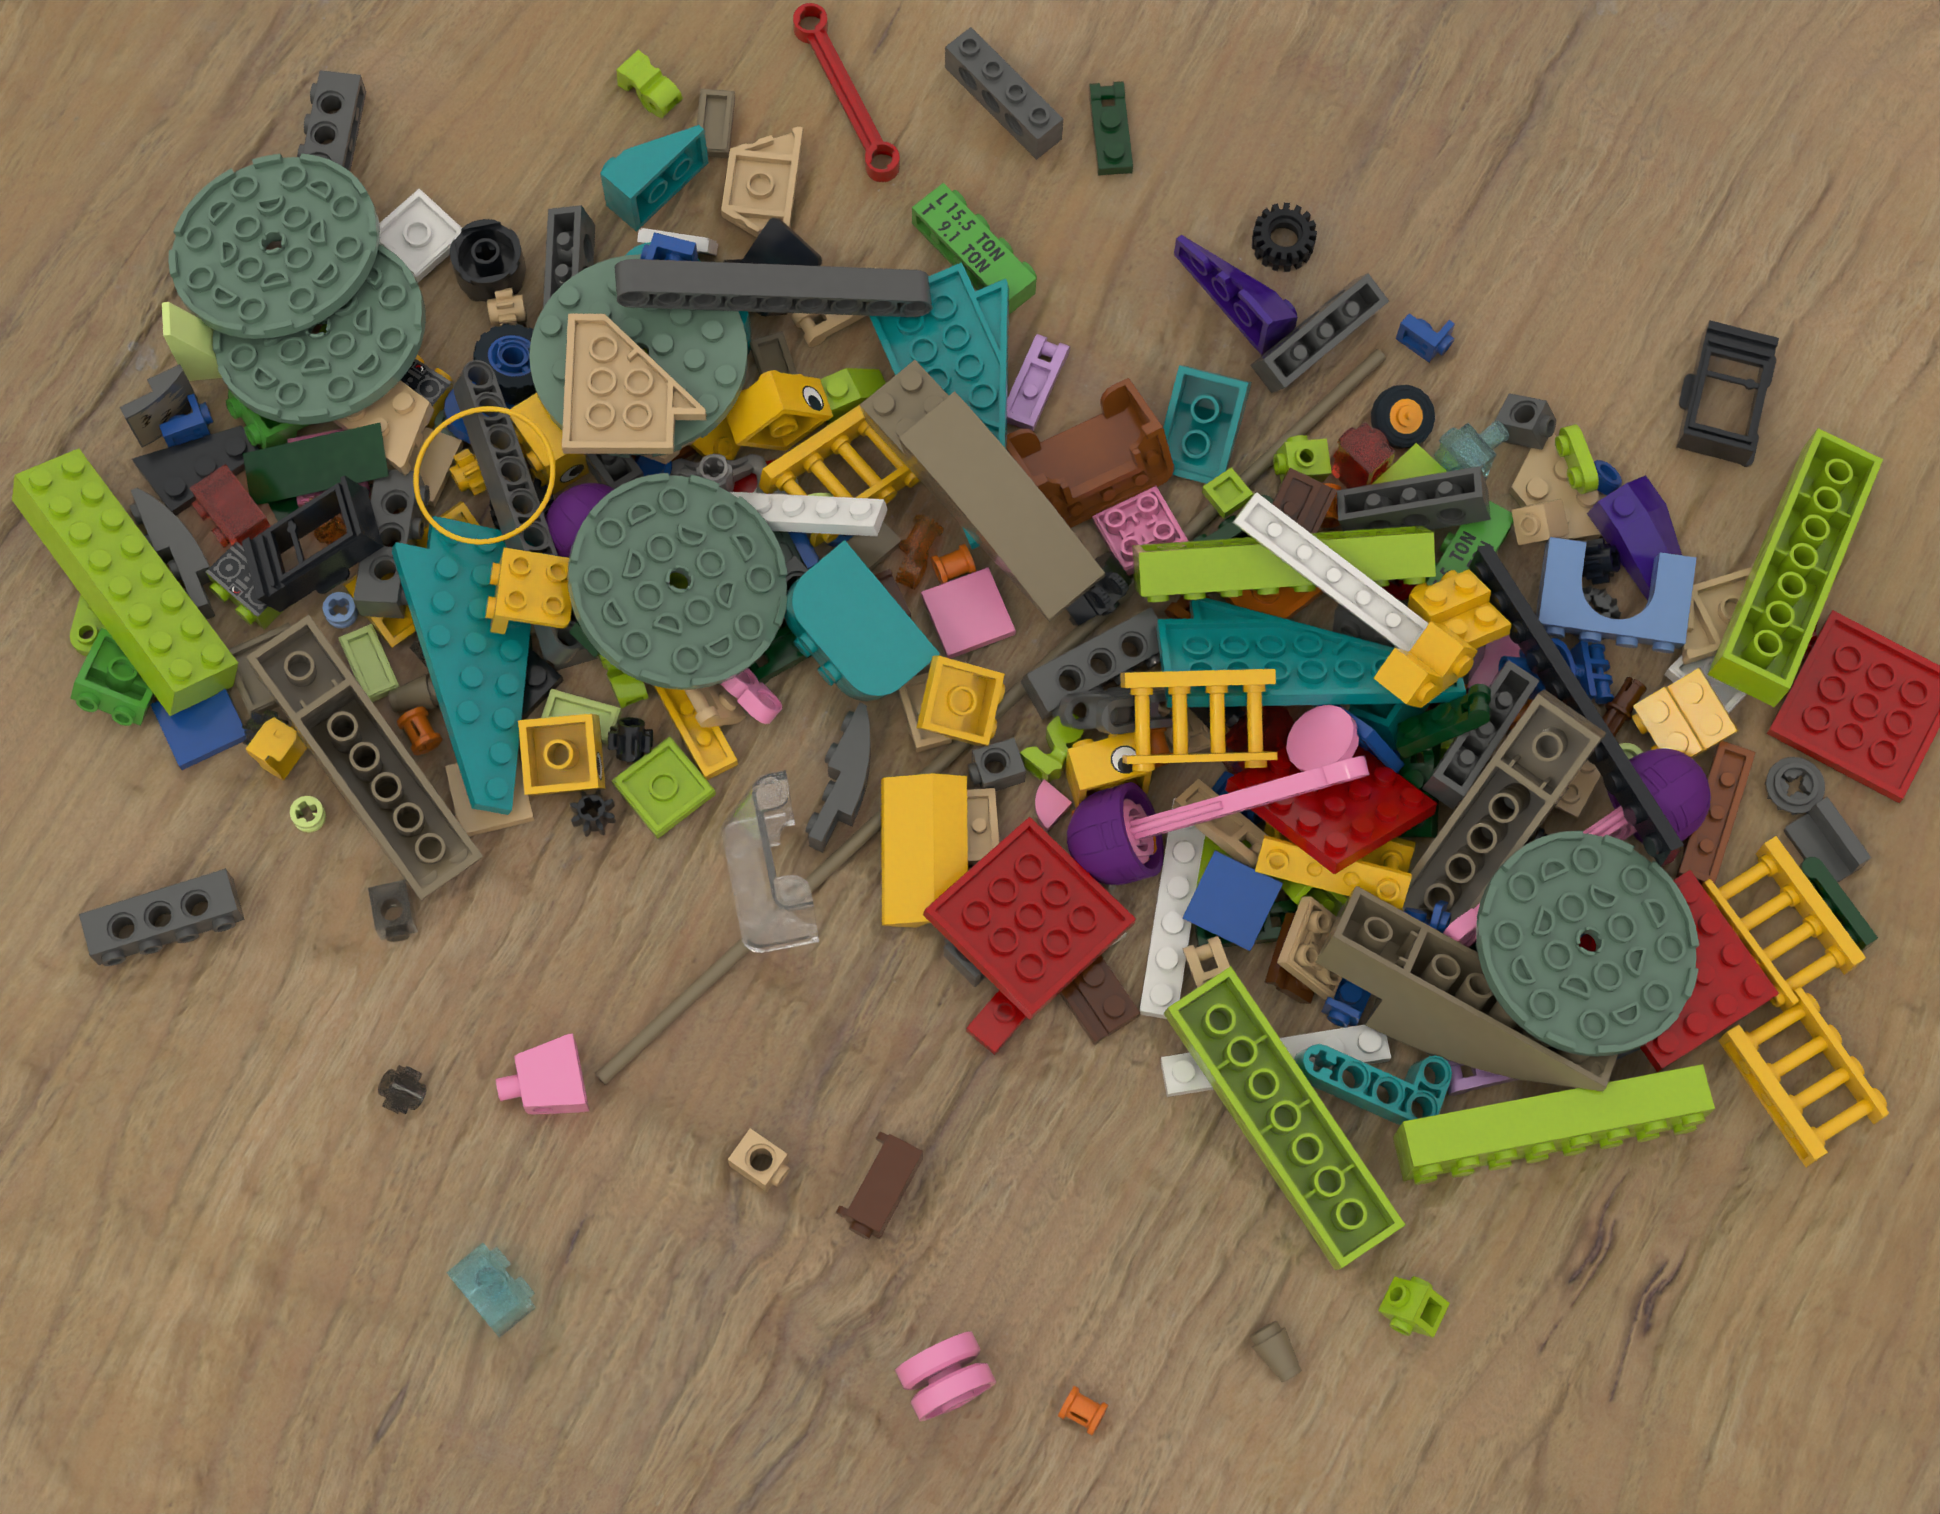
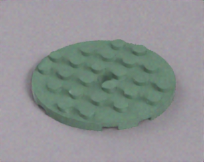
[168,153,380,339]
[213,244,426,425]
[529,254,748,458]
[567,473,788,690]
[1476,831,1699,1057]

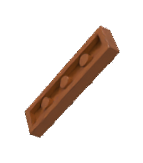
[1676,741,1756,885]

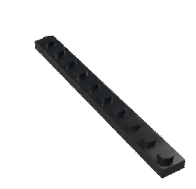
[1469,544,1684,867]

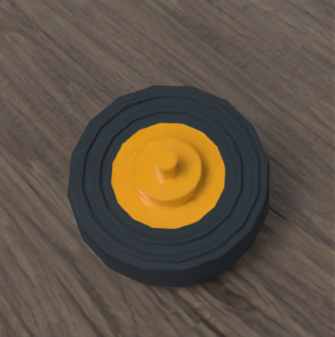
[1371,385,1435,449]

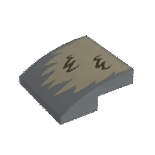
[120,364,198,448]

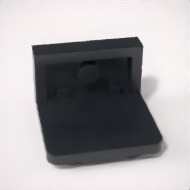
[724,218,822,317]

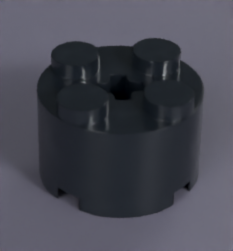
[450,219,526,302]

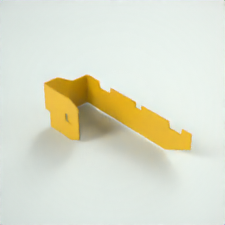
[246,717,307,781]

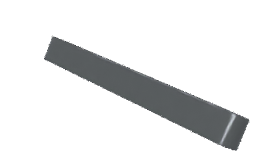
[614,259,932,317]
[453,360,582,665]

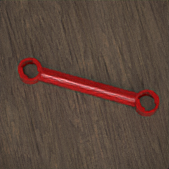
[793,3,900,182]

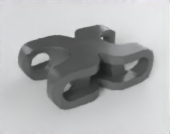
[1059,686,1173,734]

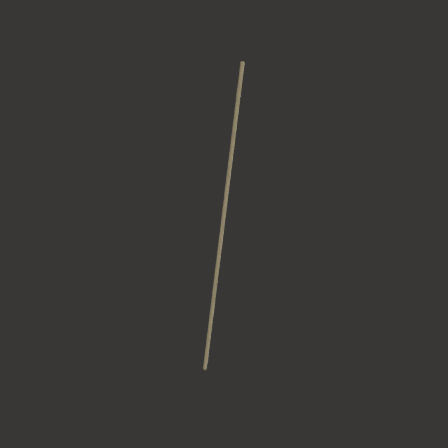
[595,349,1386,1085]

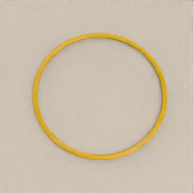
[413,406,556,545]

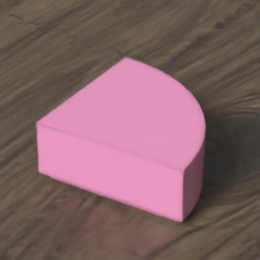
[1035,779,1072,832]

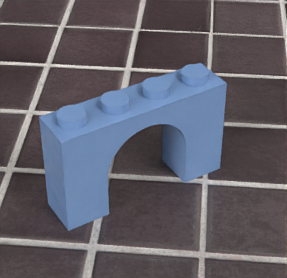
[1536,537,1697,653]

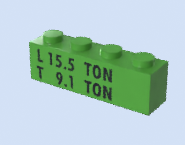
[912,183,1037,315]
[1426,501,1514,586]

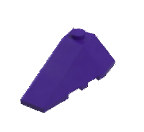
[1174,235,1298,356]
[1587,475,1682,601]

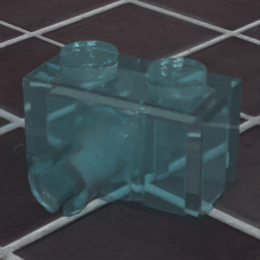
[1434,420,1509,481]
[447,1243,536,1338]

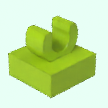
[1202,467,1253,519]

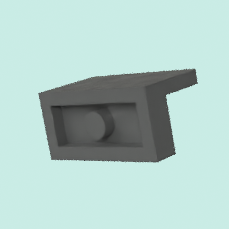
[1784,797,1872,883]

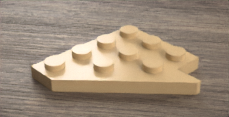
[562,314,706,454]

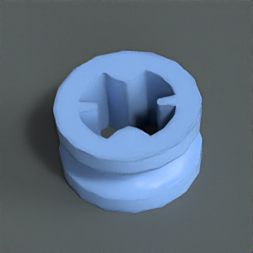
[322,592,358,629]

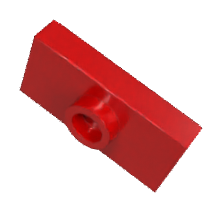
[966,990,1027,1055]

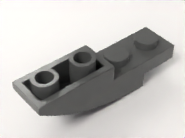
[129,488,215,620]
[805,702,871,853]

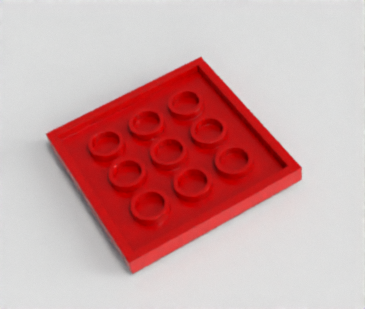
[1766,610,1940,803]
[1225,745,1437,874]
[923,816,1136,1020]
[1579,870,1779,1073]

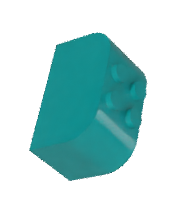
[784,540,940,701]

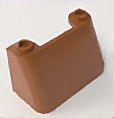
[1007,378,1174,528]

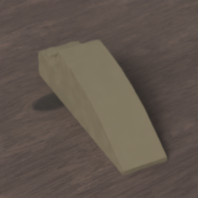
[860,360,1106,622]
[246,614,483,901]
[1401,689,1606,925]
[1315,886,1618,1091]

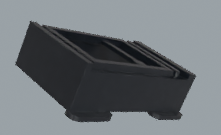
[1676,320,1779,467]
[242,475,384,612]

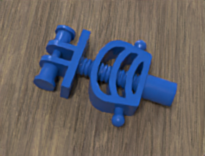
[1498,638,1614,704]

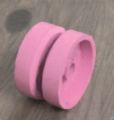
[895,1331,996,1421]

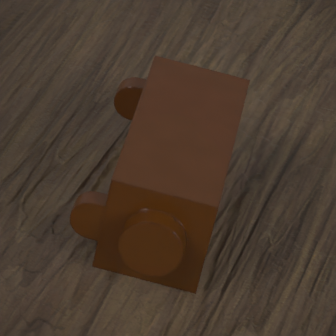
[836,1132,923,1239]

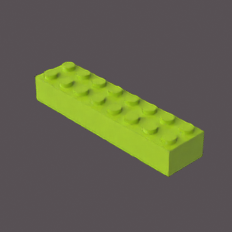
[1707,428,1883,707]
[12,448,238,716]
[1132,525,1436,602]
[1163,966,1405,1270]
[1393,1064,1715,1185]

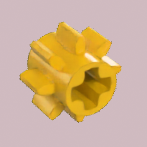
[449,448,487,496]

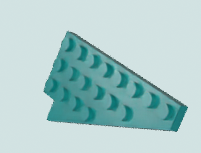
[869,262,1009,549]
[392,516,534,815]
[1156,598,1466,708]

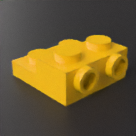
[1408,569,1511,649]
[916,655,1005,746]
[1632,668,1739,759]

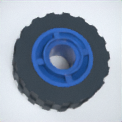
[473,324,537,405]

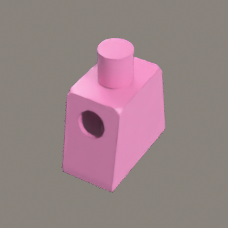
[496,1034,589,1115]

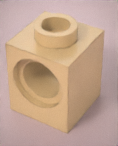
[1511,499,1569,545]
[728,1128,790,1192]

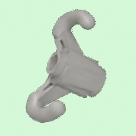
[670,454,767,493]

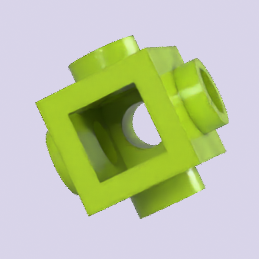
[1273,435,1332,483]
[1378,1276,1450,1338]

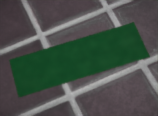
[243,422,389,506]

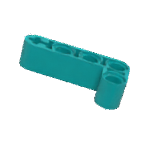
[1294,1044,1452,1125]

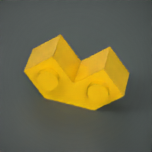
[1373,621,1478,708]

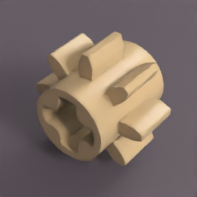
[487,288,527,326]

